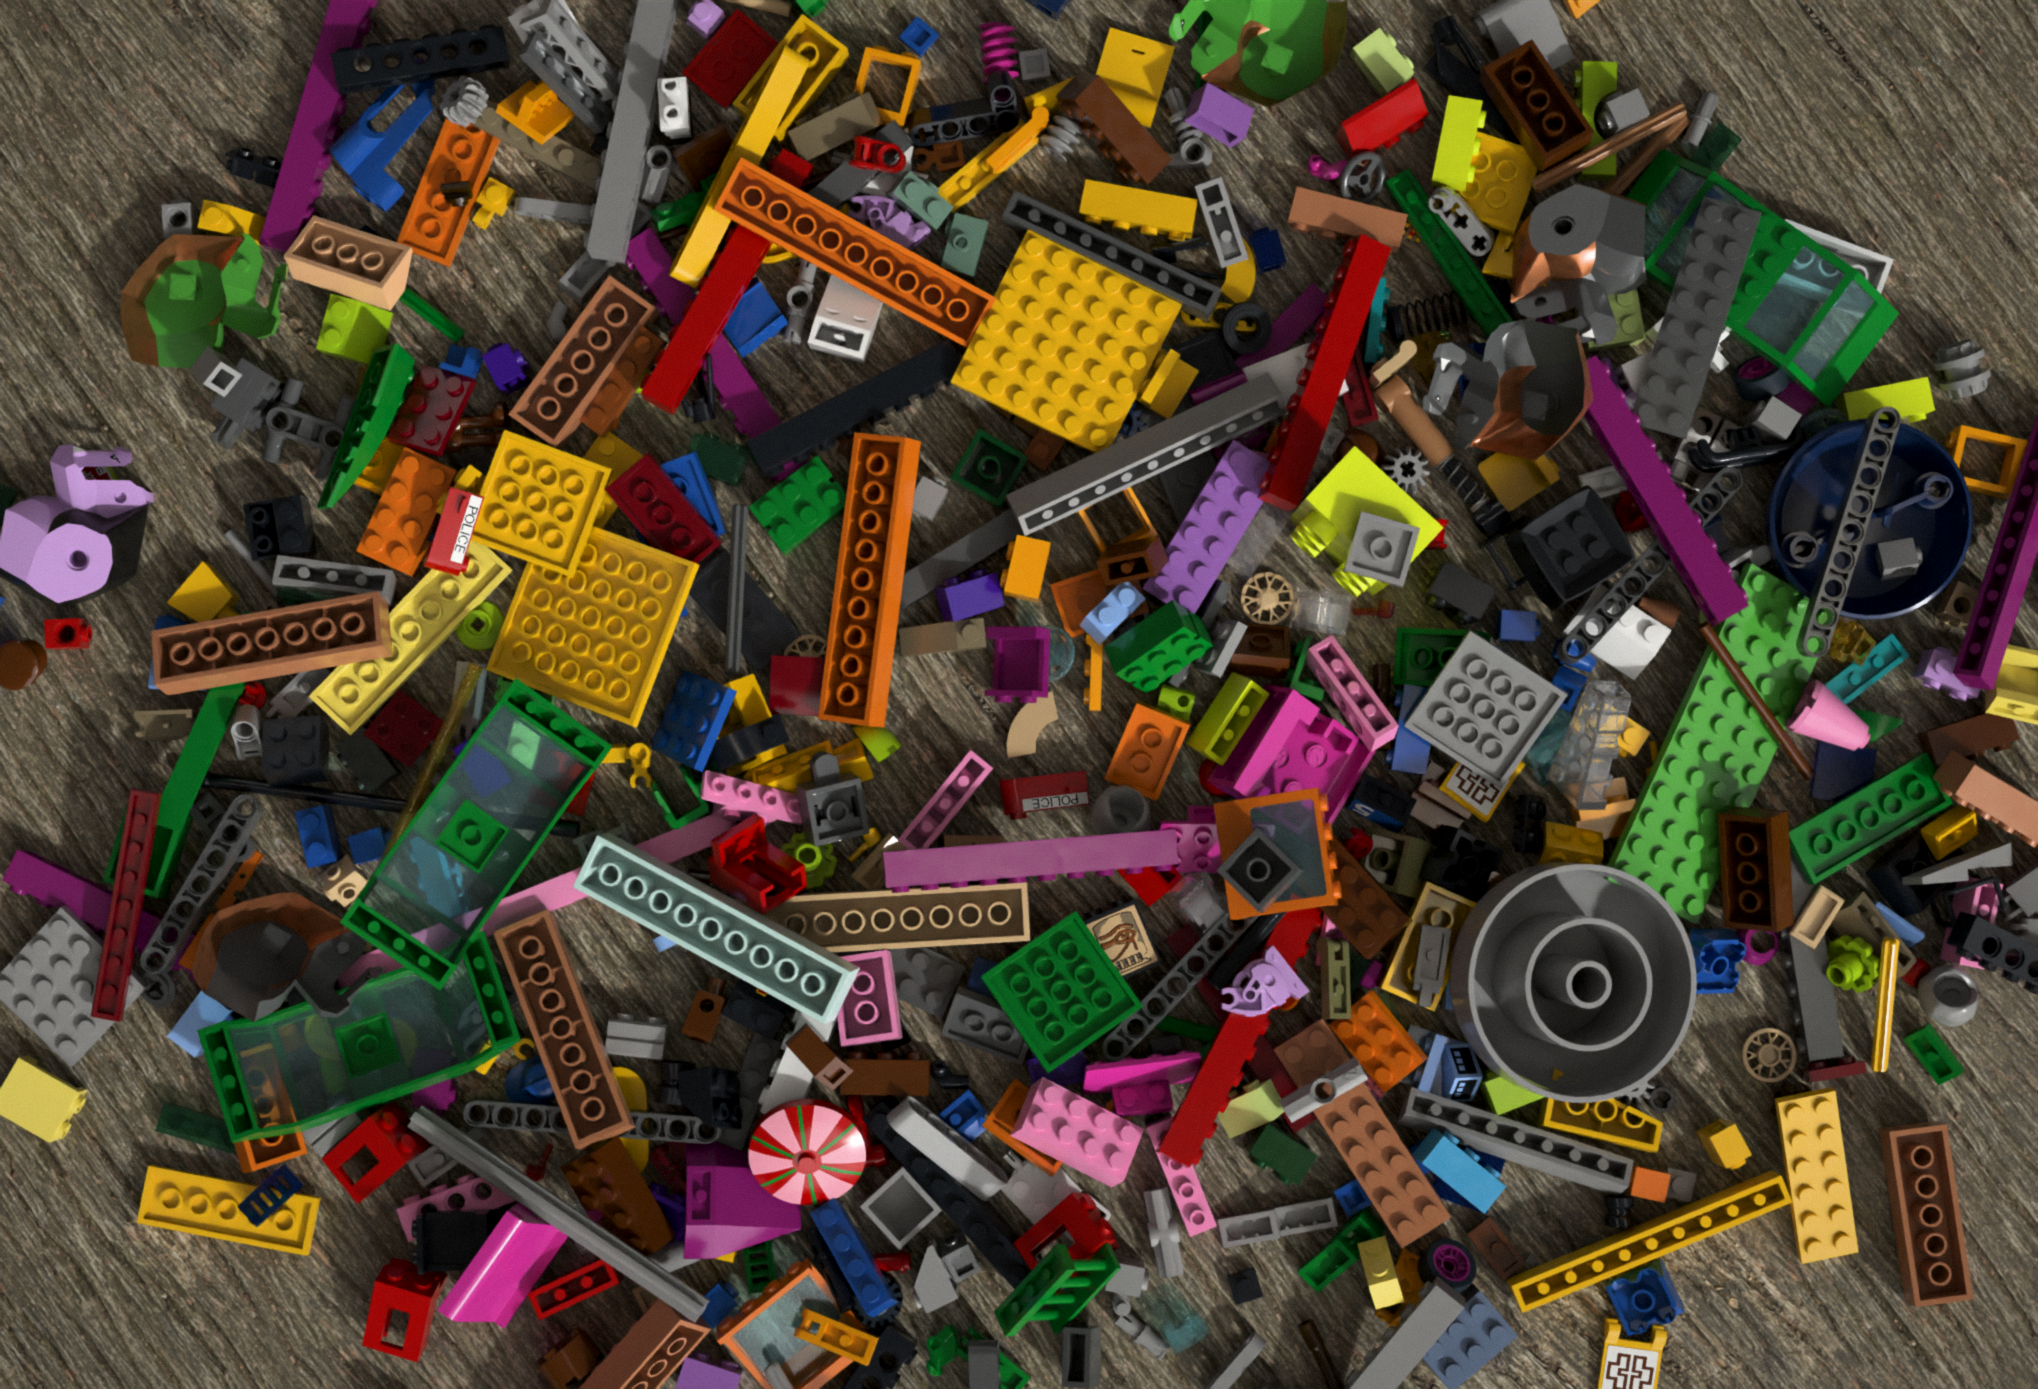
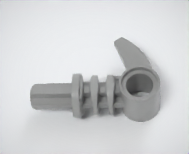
[1165,88,1212,169]

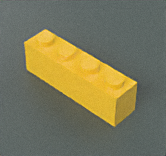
[1079,179,1198,242]

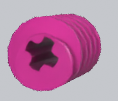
[979,22,1019,85]

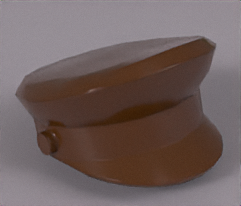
[0,639,47,690]

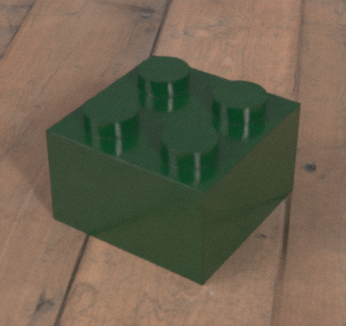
[950,428,1029,510]
[1245,1122,1317,1186]

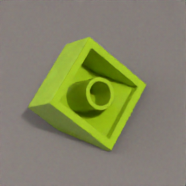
[316,294,393,365]
[1479,1067,1550,1115]

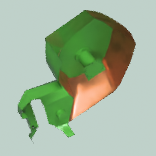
[1169,0,1348,107]
[120,232,288,368]

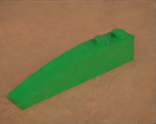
[316,343,415,510]

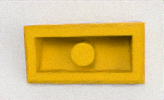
[1024,76,1075,120]
[1920,805,1978,860]

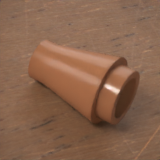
[1638,595,1682,629]

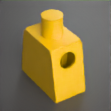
[167,561,239,622]

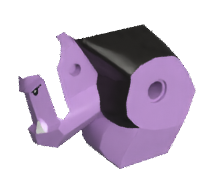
[0,443,154,607]

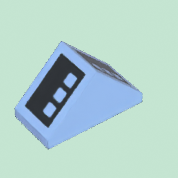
[1442,1043,1483,1102]

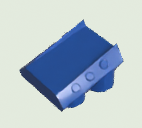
[723,277,788,358]
[1689,927,1746,994]
[1605,1259,1685,1336]

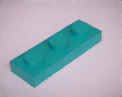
[1362,278,1390,368]
[1824,633,1910,704]

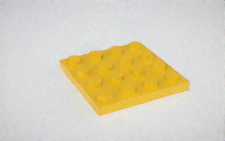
[470,430,613,578]

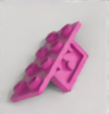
[1160,806,1276,873]
[1082,1050,1201,1117]

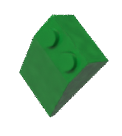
[1393,627,1491,687]

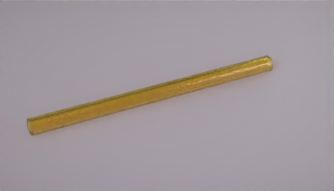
[376,662,484,876]

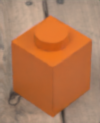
[1625,1164,1671,1203]

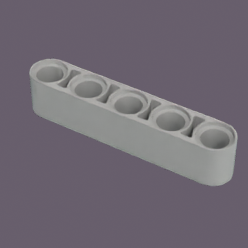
[887,1096,1008,1201]

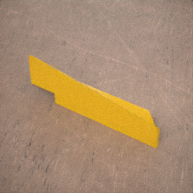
[743,738,874,795]

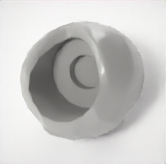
[1090,785,1151,835]
[1917,965,1979,1027]

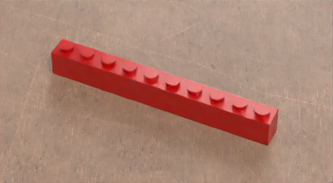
[640,149,813,415]
[1257,234,1391,512]
[1155,893,1323,1168]

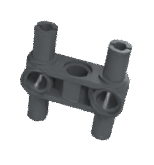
[261,377,355,481]

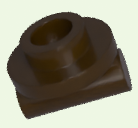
[441,180,473,207]

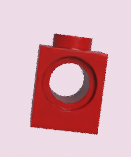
[44,618,92,650]

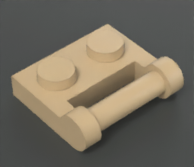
[1368,340,1417,391]

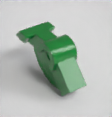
[926,1324,958,1377]

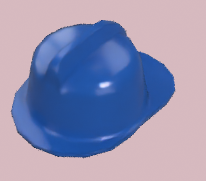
[505,1055,556,1102]

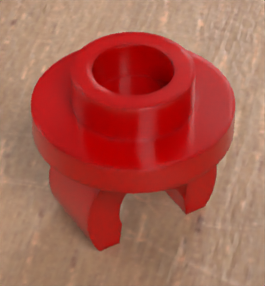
[238,682,267,709]
[1344,828,1373,859]

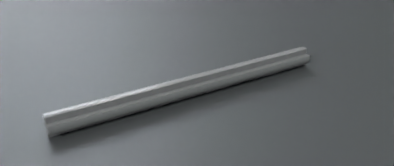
[407,1105,710,1323]

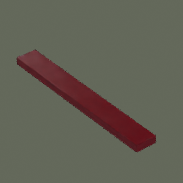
[91,787,162,1022]
[1165,924,1317,1134]

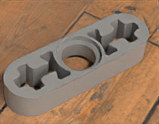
[514,197,592,225]
[1204,1332,1266,1389]

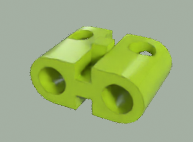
[1156,684,1196,721]

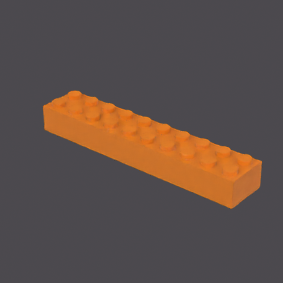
[712,157,996,348]
[818,432,921,727]

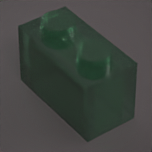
[687,431,751,489]

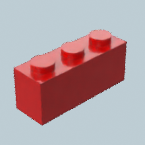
[528,1258,624,1321]

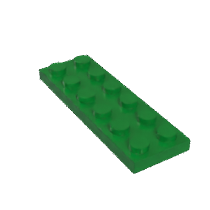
[1789,752,1953,885]

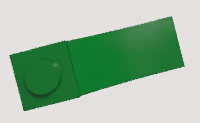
[1297,1208,1384,1293]

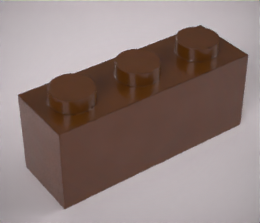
[1918,712,2020,767]

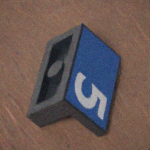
[1346,773,1417,833]

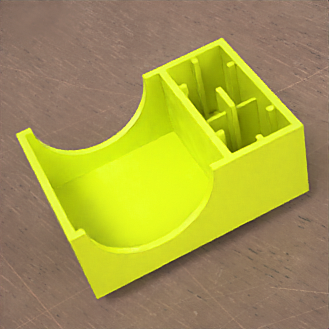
[1289,446,1444,598]

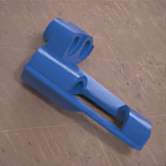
[329,59,435,213]

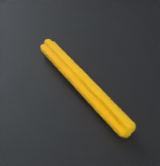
[1871,937,1899,1072]

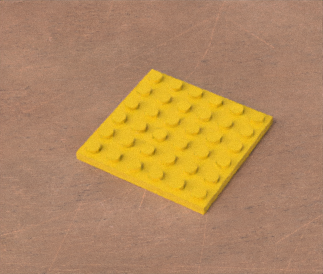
[951,230,1182,454]
[486,526,699,728]

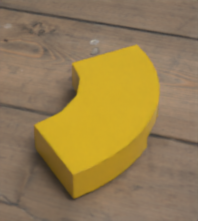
[1221,236,1256,304]

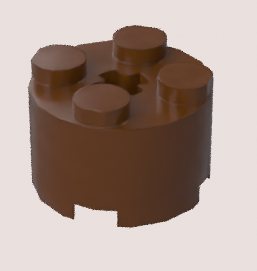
[535,1326,605,1389]

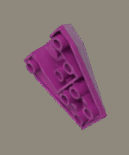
[683,1141,801,1259]

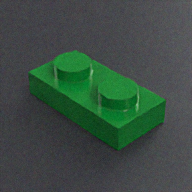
[1903,1023,1965,1085]

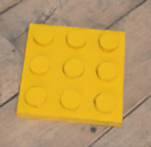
[1437,131,1538,235]

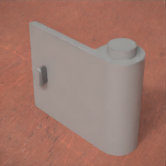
[1473,0,1574,70]

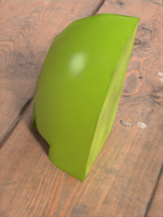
[852,725,902,763]

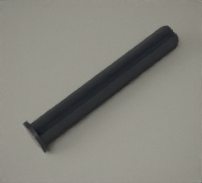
[1205,894,1290,992]

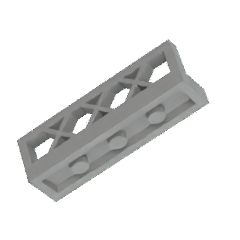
[519,0,620,102]

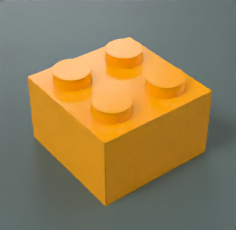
[1000,535,1051,604]

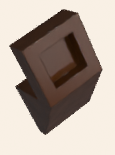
[785,1023,853,1091]

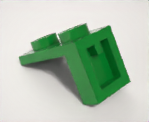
[1284,636,1325,702]

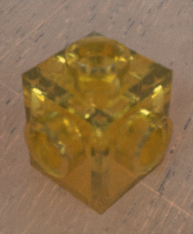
[1828,620,1876,667]

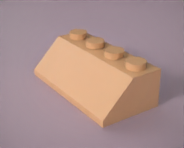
[284,215,413,311]

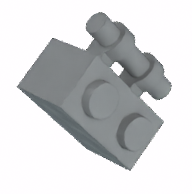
[1104,1254,1149,1316]

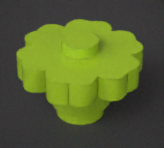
[781,832,837,891]
[1826,935,1880,993]

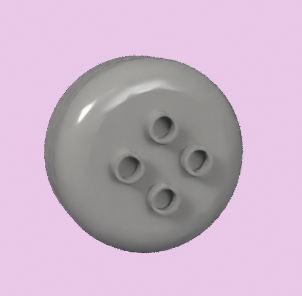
[1450,862,1697,1103]

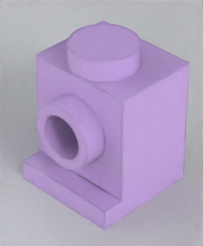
[686,0,726,42]

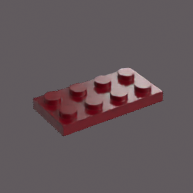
[605,452,724,563]

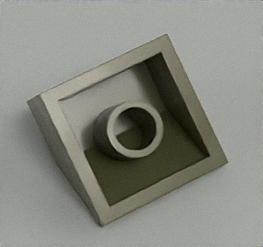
[1358,826,1432,899]

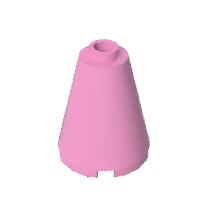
[1785,679,1871,751]

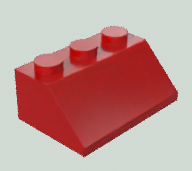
[1335,78,1429,164]

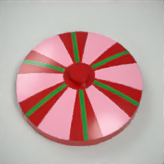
[748,1099,866,1205]

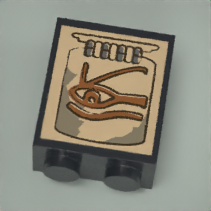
[1083,896,1162,979]

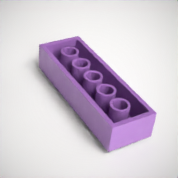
[1142,439,1270,614]

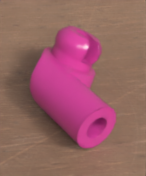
[1307,155,1347,181]

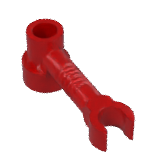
[847,1095,889,1168]

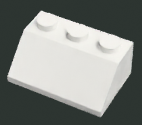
[1561,584,1672,680]

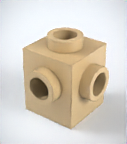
[320,854,369,907]

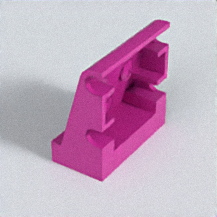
[1207,684,1376,847]
[437,1203,569,1329]

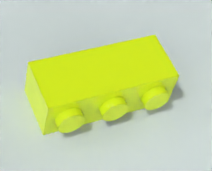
[1431,95,1487,191]
[1836,377,1935,423]
[1186,672,1270,766]

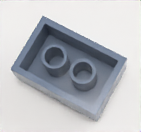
[1423,1285,1518,1389]

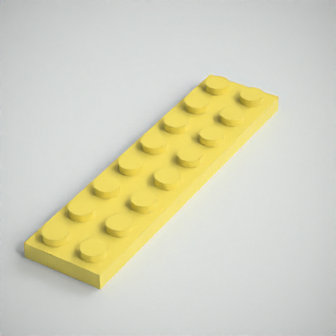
[309,541,513,736]

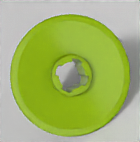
[455,600,505,651]

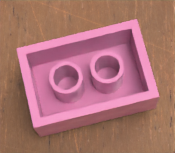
[837,950,903,1047]

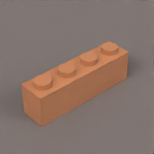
[1287,186,1408,255]

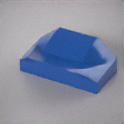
[936,1089,987,1143]

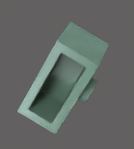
[886,171,954,231]
[937,213,989,281]

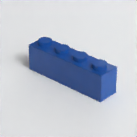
[810,1198,898,1318]

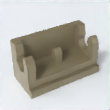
[134,709,200,741]

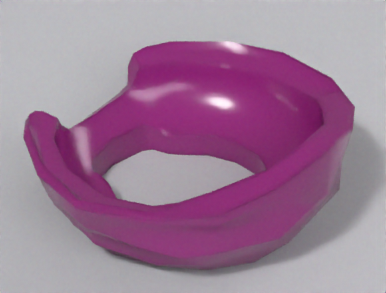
[1736,928,1779,966]

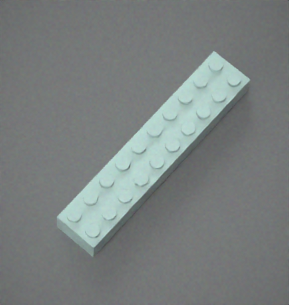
[573,833,860,1024]

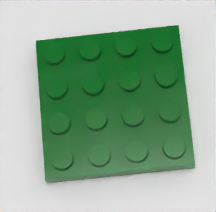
[980,911,1143,1074]

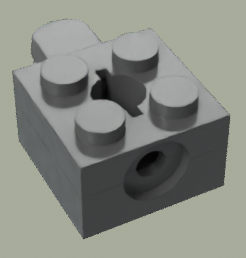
[210,358,285,449]
[796,751,870,847]

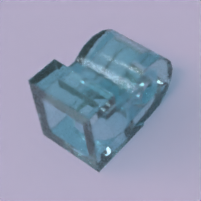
[1160,1313,1208,1354]

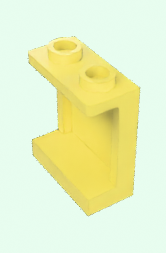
[1985,644,2038,725]
[0,1055,87,1143]

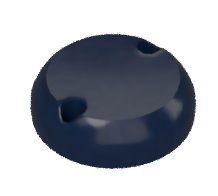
[1765,419,1973,620]

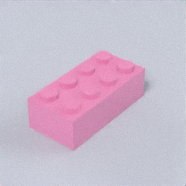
[1010,1077,1144,1188]

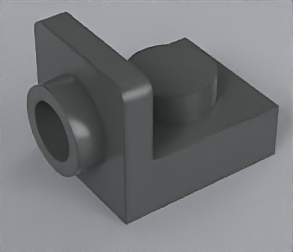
[937,1230,982,1283]

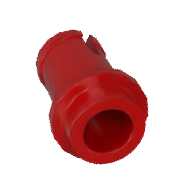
[874,1250,911,1274]

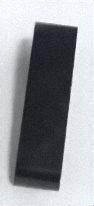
[907,70,1019,146]

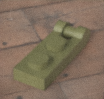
[1316,937,1351,1019]

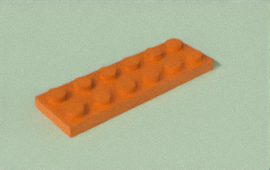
[397,100,500,268]

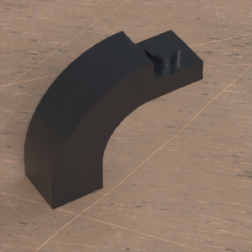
[699,714,790,778]

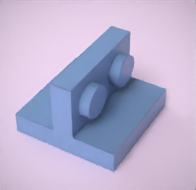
[1399,1024,1464,1096]

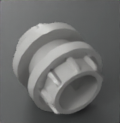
[1933,339,1991,399]

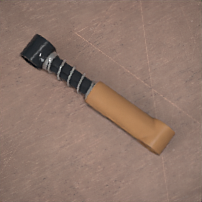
[1373,375,1511,538]

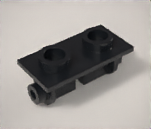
[225,147,282,188]

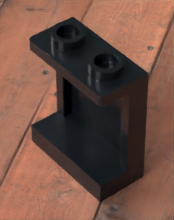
[412,1209,492,1275]

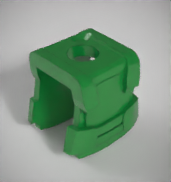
[650,763,710,829]

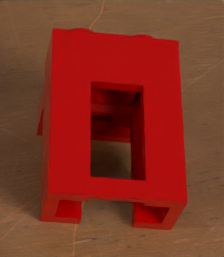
[707,814,807,915]
[321,1101,431,1204]
[1013,1193,1120,1290]
[362,1257,448,1363]

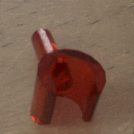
[1354,600,1395,619]
[526,1143,554,1181]

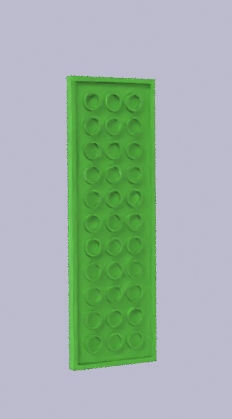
[1603,563,1827,925]

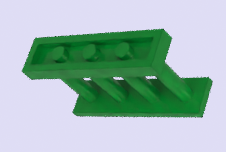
[994,1243,1121,1337]

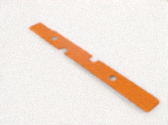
[179,851,264,970]

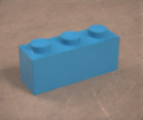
[1412,1128,1506,1214]

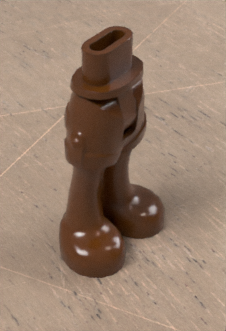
[445,401,511,453]

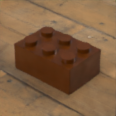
[840,1050,931,1096]

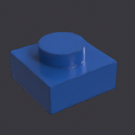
[899,16,939,58]

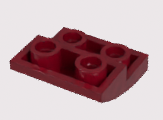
[770,655,825,716]

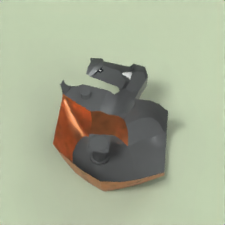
[1511,184,1648,346]
[1423,319,1594,460]
[191,892,385,1022]

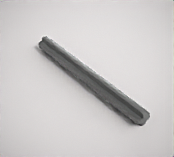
[724,504,748,676]

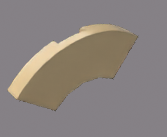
[1007,691,1058,759]

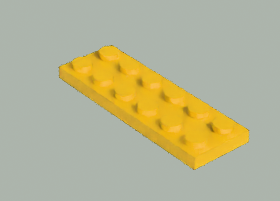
[1775,1087,1858,1264]
[137,1164,321,1256]

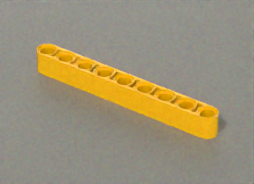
[668,45,810,289]

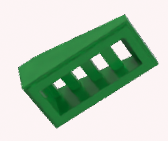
[743,1239,778,1294]

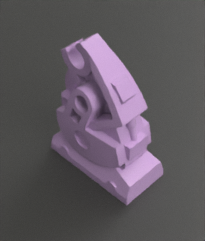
[848,195,931,251]
[1221,945,1310,1017]

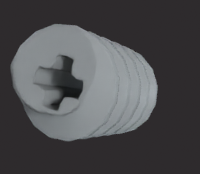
[1039,109,1083,163]

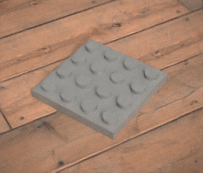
[1404,629,1568,789]
[0,905,149,1067]

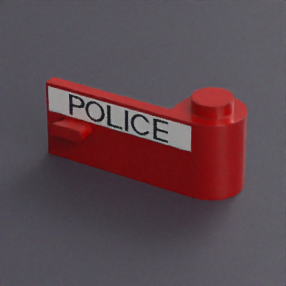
[424,486,484,576]
[999,770,1090,820]

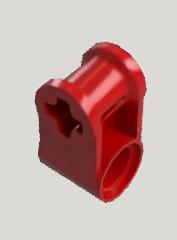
[848,136,906,173]

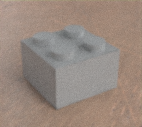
[860,1165,942,1250]

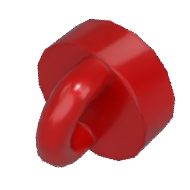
[1900,957,1931,988]

